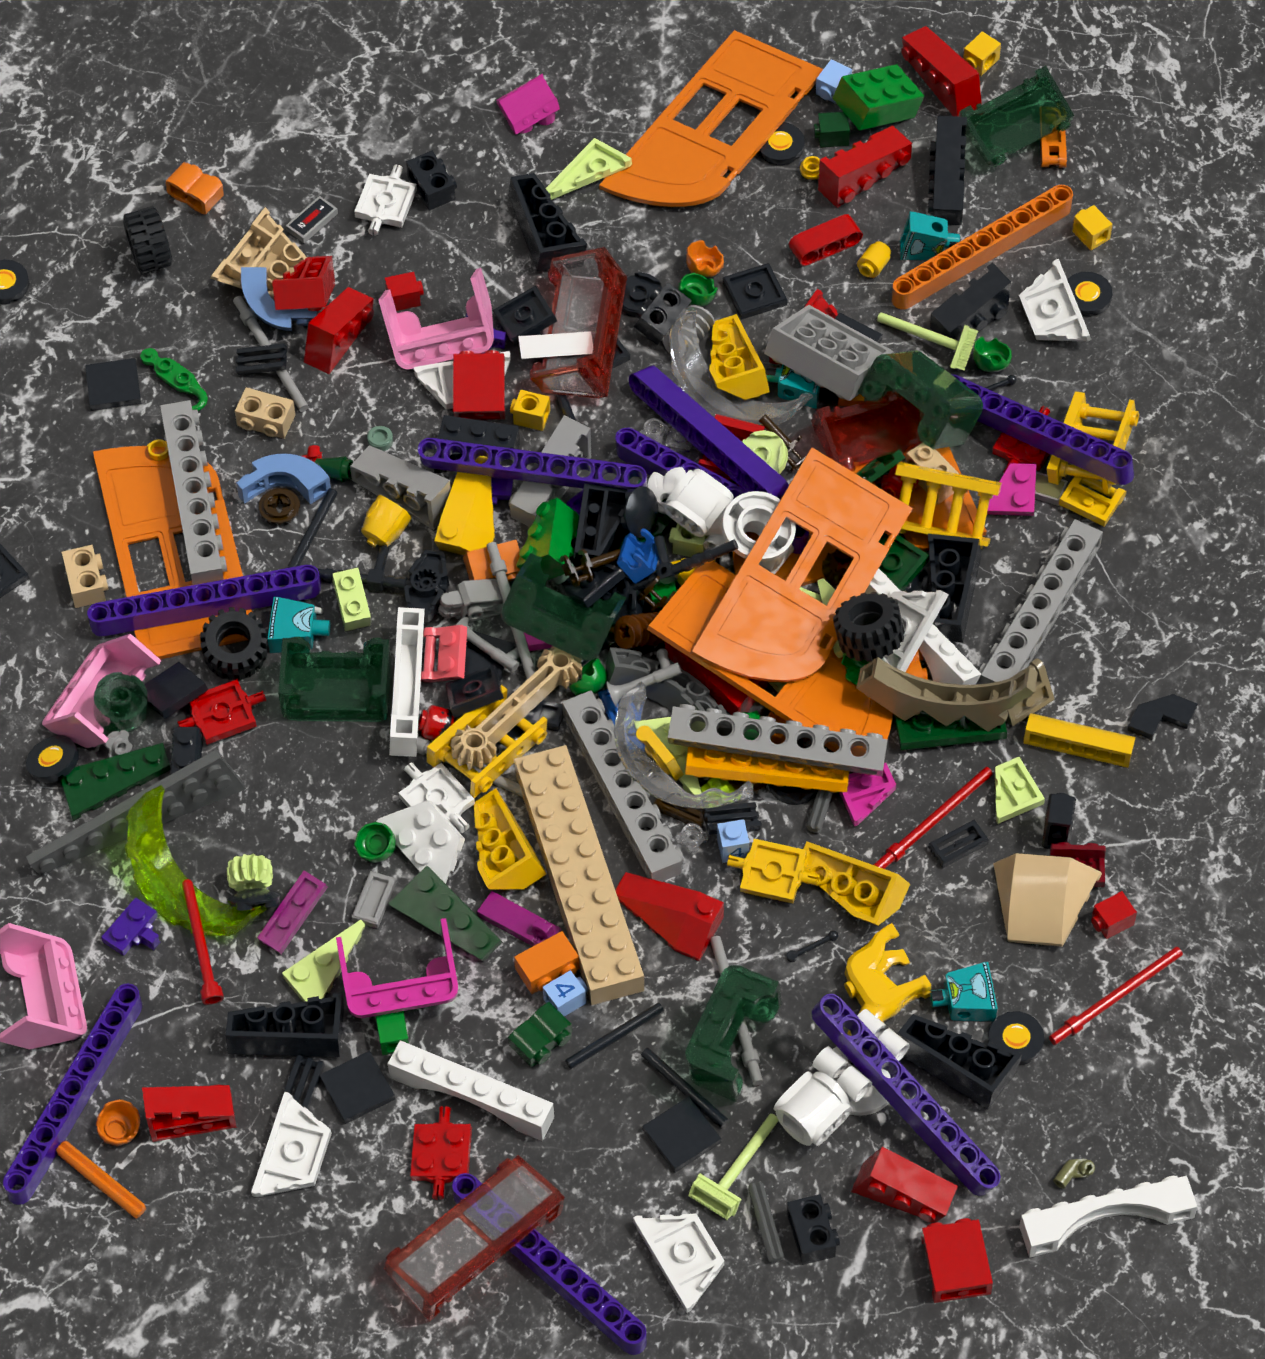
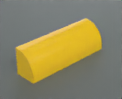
[1024,713,1136,768]

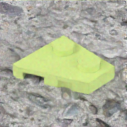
[995,757,1045,824]

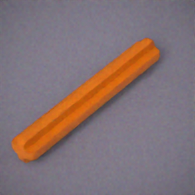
[56,1141,146,1218]

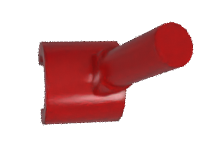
[302,445,322,462]

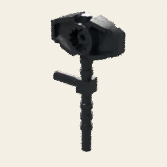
[601,536,738,624]
[317,545,450,623]

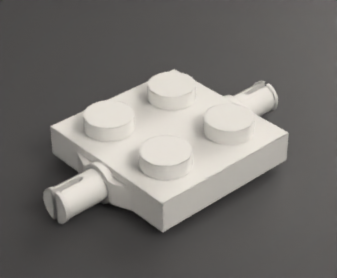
[354,165,417,235]
[399,763,475,833]

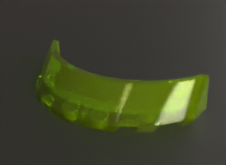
[125,785,267,937]

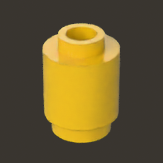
[857,241,891,278]

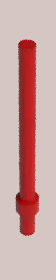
[873,767,993,869]
[1049,946,1183,1045]

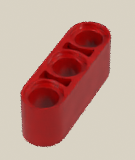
[788,214,863,266]

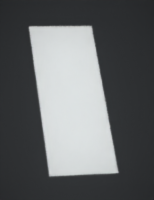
[518,331,594,359]

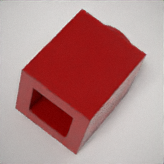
[385,272,424,311]
[1091,891,1137,939]

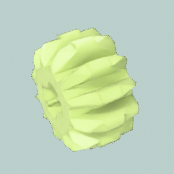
[227,854,273,891]

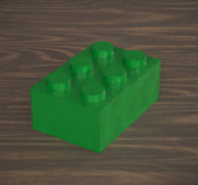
[832,64,924,130]

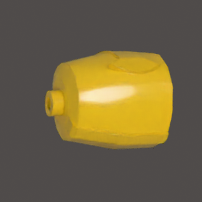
[361,495,412,547]

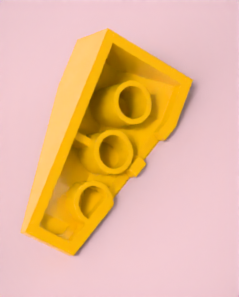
[709,314,770,400]
[434,456,495,555]
[474,788,547,889]
[803,841,910,926]

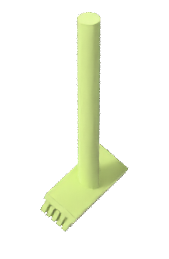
[877,312,978,371]
[688,1114,779,1220]

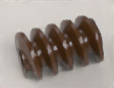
[614,612,665,649]

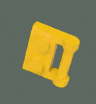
[1059,476,1126,527]
[636,725,684,781]

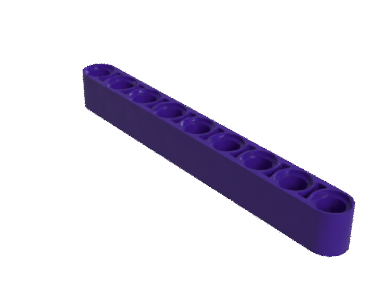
[628,365,789,500]
[939,374,1134,485]
[615,428,810,554]
[418,438,647,490]
[87,565,321,636]
[3,983,142,1205]
[811,994,1001,1196]
[452,1173,647,1355]

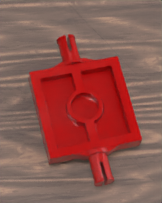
[993,406,1050,473]
[177,679,266,745]
[410,1106,472,1200]

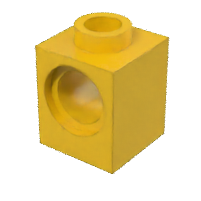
[963,31,1001,76]
[1072,205,1112,250]
[510,390,550,431]

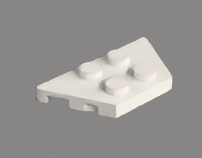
[1019,259,1091,341]
[414,351,511,410]
[882,590,949,672]
[376,800,465,884]
[251,1092,332,1197]
[633,1214,724,1313]

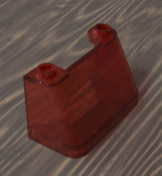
[811,381,933,471]

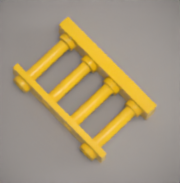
[1047,391,1139,494]
[895,462,1002,549]
[426,685,547,798]

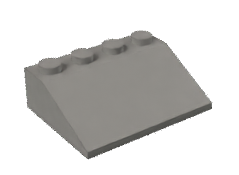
[764,305,893,401]

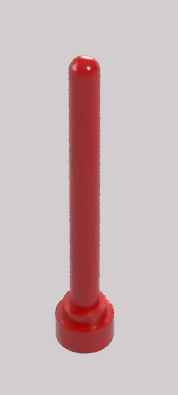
[182,879,224,1005]

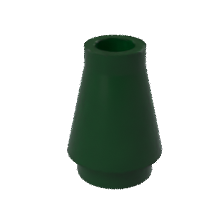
[315,456,353,482]

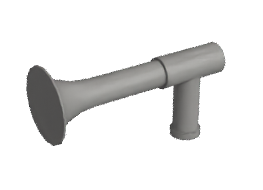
[456,617,520,672]
[607,649,682,707]

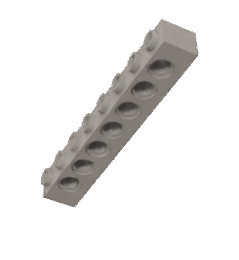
[160,400,227,585]
[979,519,1103,684]
[562,690,684,882]
[668,704,888,776]

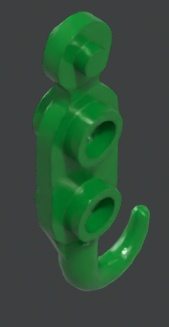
[140,348,208,411]

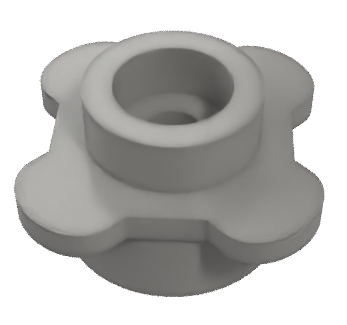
[105,730,132,758]

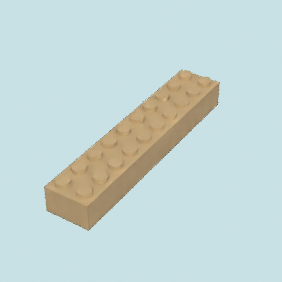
[514,745,644,1005]

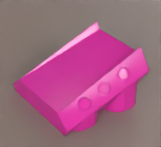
[496,73,560,135]

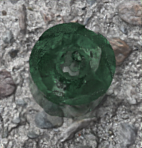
[93,672,148,733]

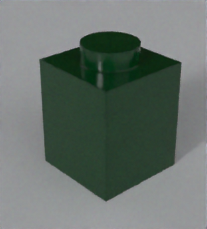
[813,112,850,148]

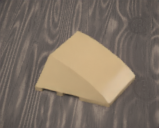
[210,207,307,300]
[993,853,1102,947]

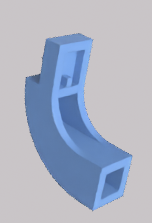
[241,267,317,331]
[236,454,331,504]

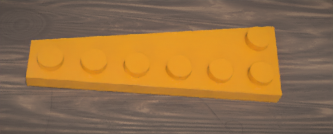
[685,747,849,792]

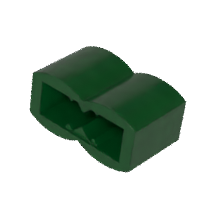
[508,1002,572,1067]

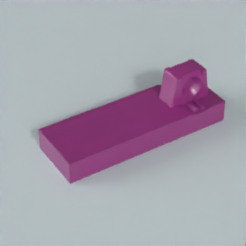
[257,871,328,955]
[477,891,562,946]

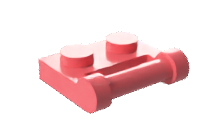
[421,625,467,682]

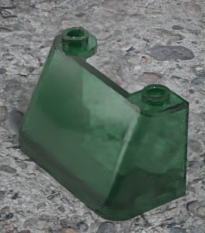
[959,65,1074,167]

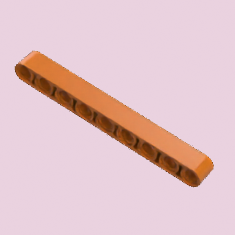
[892,185,1073,309]

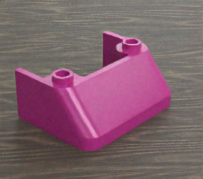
[336,918,458,1018]

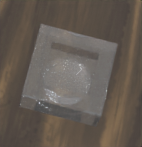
[665,426,693,456]

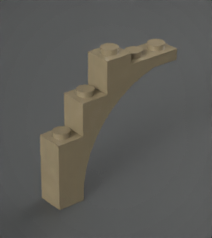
[857,657,1038,731]

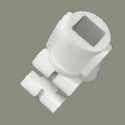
[664,469,796,574]
[774,1009,910,1146]

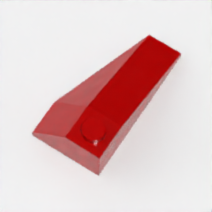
[615,872,724,961]

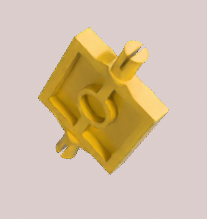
[727,839,820,904]

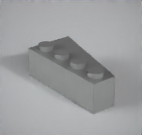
[509,415,591,527]
[350,445,451,530]

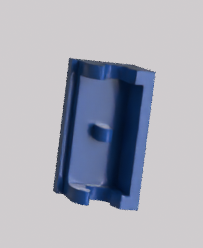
[617,529,658,584]

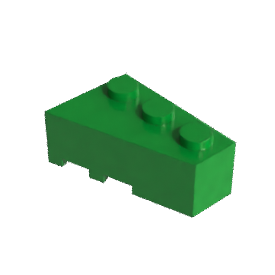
[516,498,579,584]

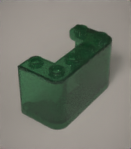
[858,350,983,450]
[501,553,626,661]
[278,637,391,722]
[685,965,782,1102]

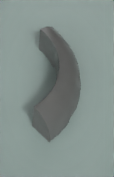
[606,648,732,736]

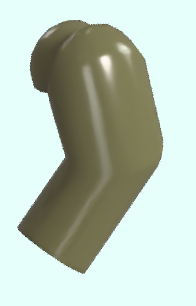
[1053,1159,1095,1189]

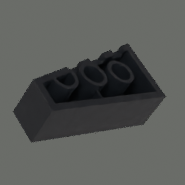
[928,116,967,225]
[508,173,587,271]
[928,533,981,643]
[225,992,344,1057]
[897,1014,1022,1110]

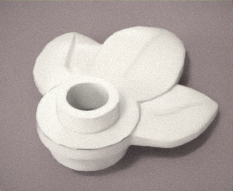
[648,467,686,514]

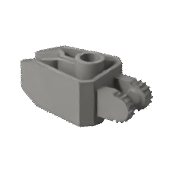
[438,579,513,623]

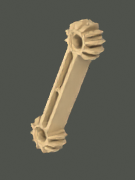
[451,644,582,770]

